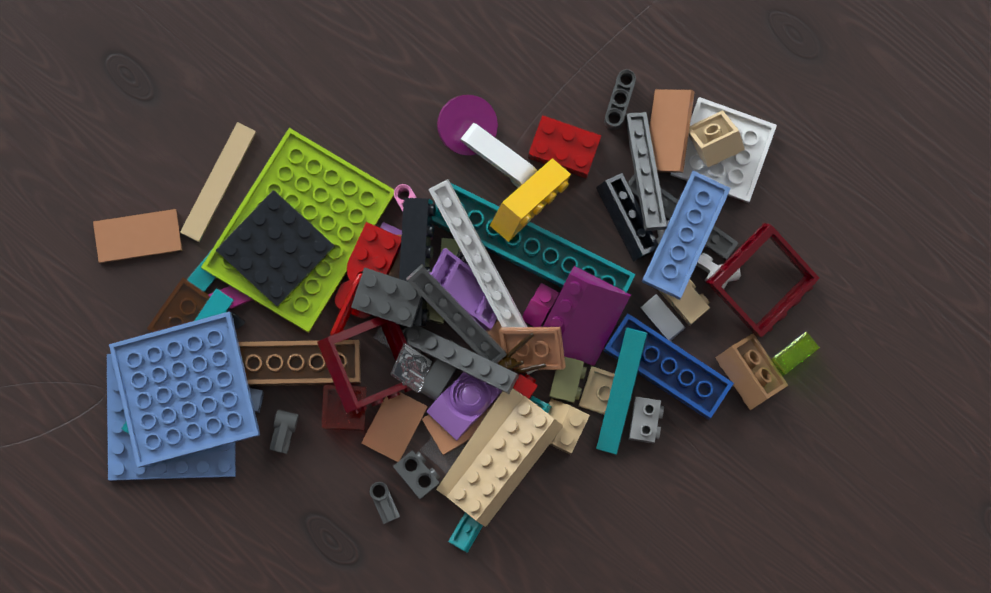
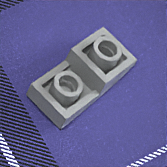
[640,294,685,341]

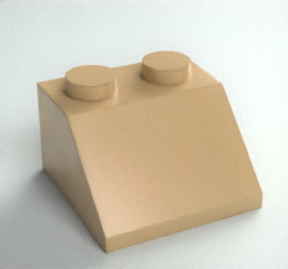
[689,110,745,167]
[548,399,590,455]

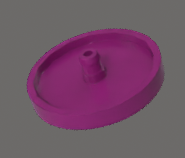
[437,95,498,155]

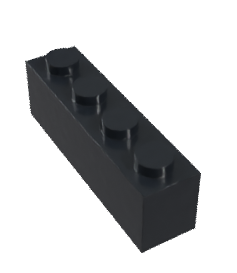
[596,173,659,262]

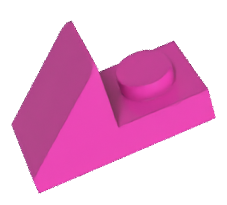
[522,283,559,327]

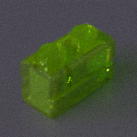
[771,332,819,375]

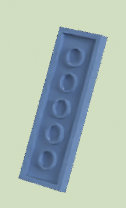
[642,171,731,300]

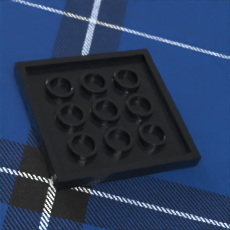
[216,190,335,308]

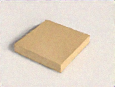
[579,366,615,415]

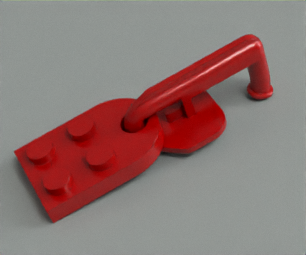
[330,222,401,340]

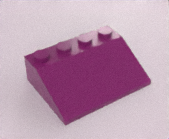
[543,266,631,366]

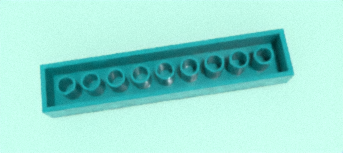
[432,183,635,293]

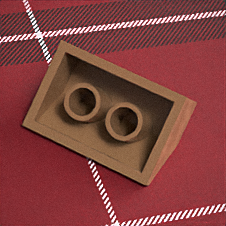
[715,333,788,410]

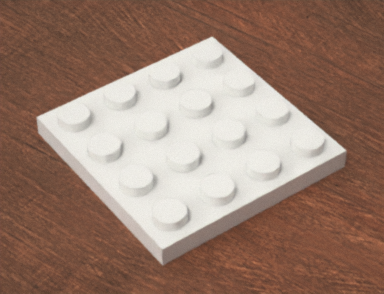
[671,97,777,203]

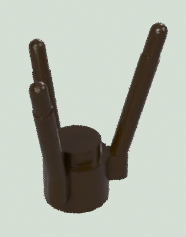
[497,333,546,374]

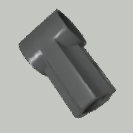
[269,409,299,454]
[369,482,400,524]

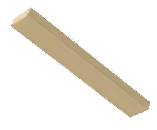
[180,122,256,242]
[436,388,524,497]

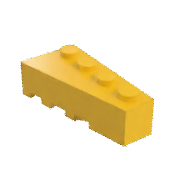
[490,158,571,242]

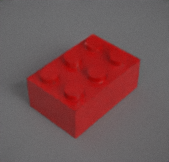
[528,115,601,179]

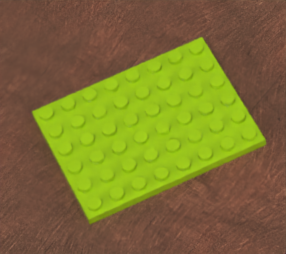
[201,128,394,333]

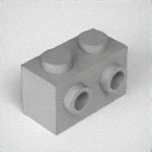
[628,397,664,444]

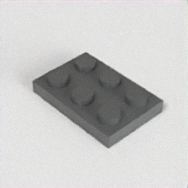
[351,267,422,328]

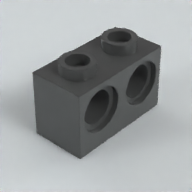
[393,450,440,500]

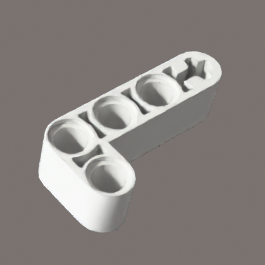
[460,123,537,188]

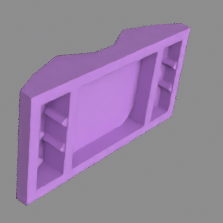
[431,248,497,331]
[426,372,502,441]

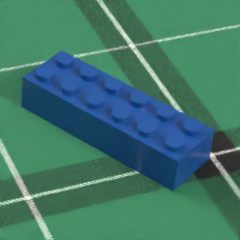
[603,313,734,420]

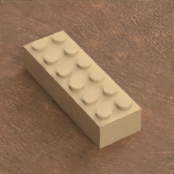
[447,396,563,527]

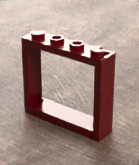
[706,223,819,337]
[317,317,422,414]

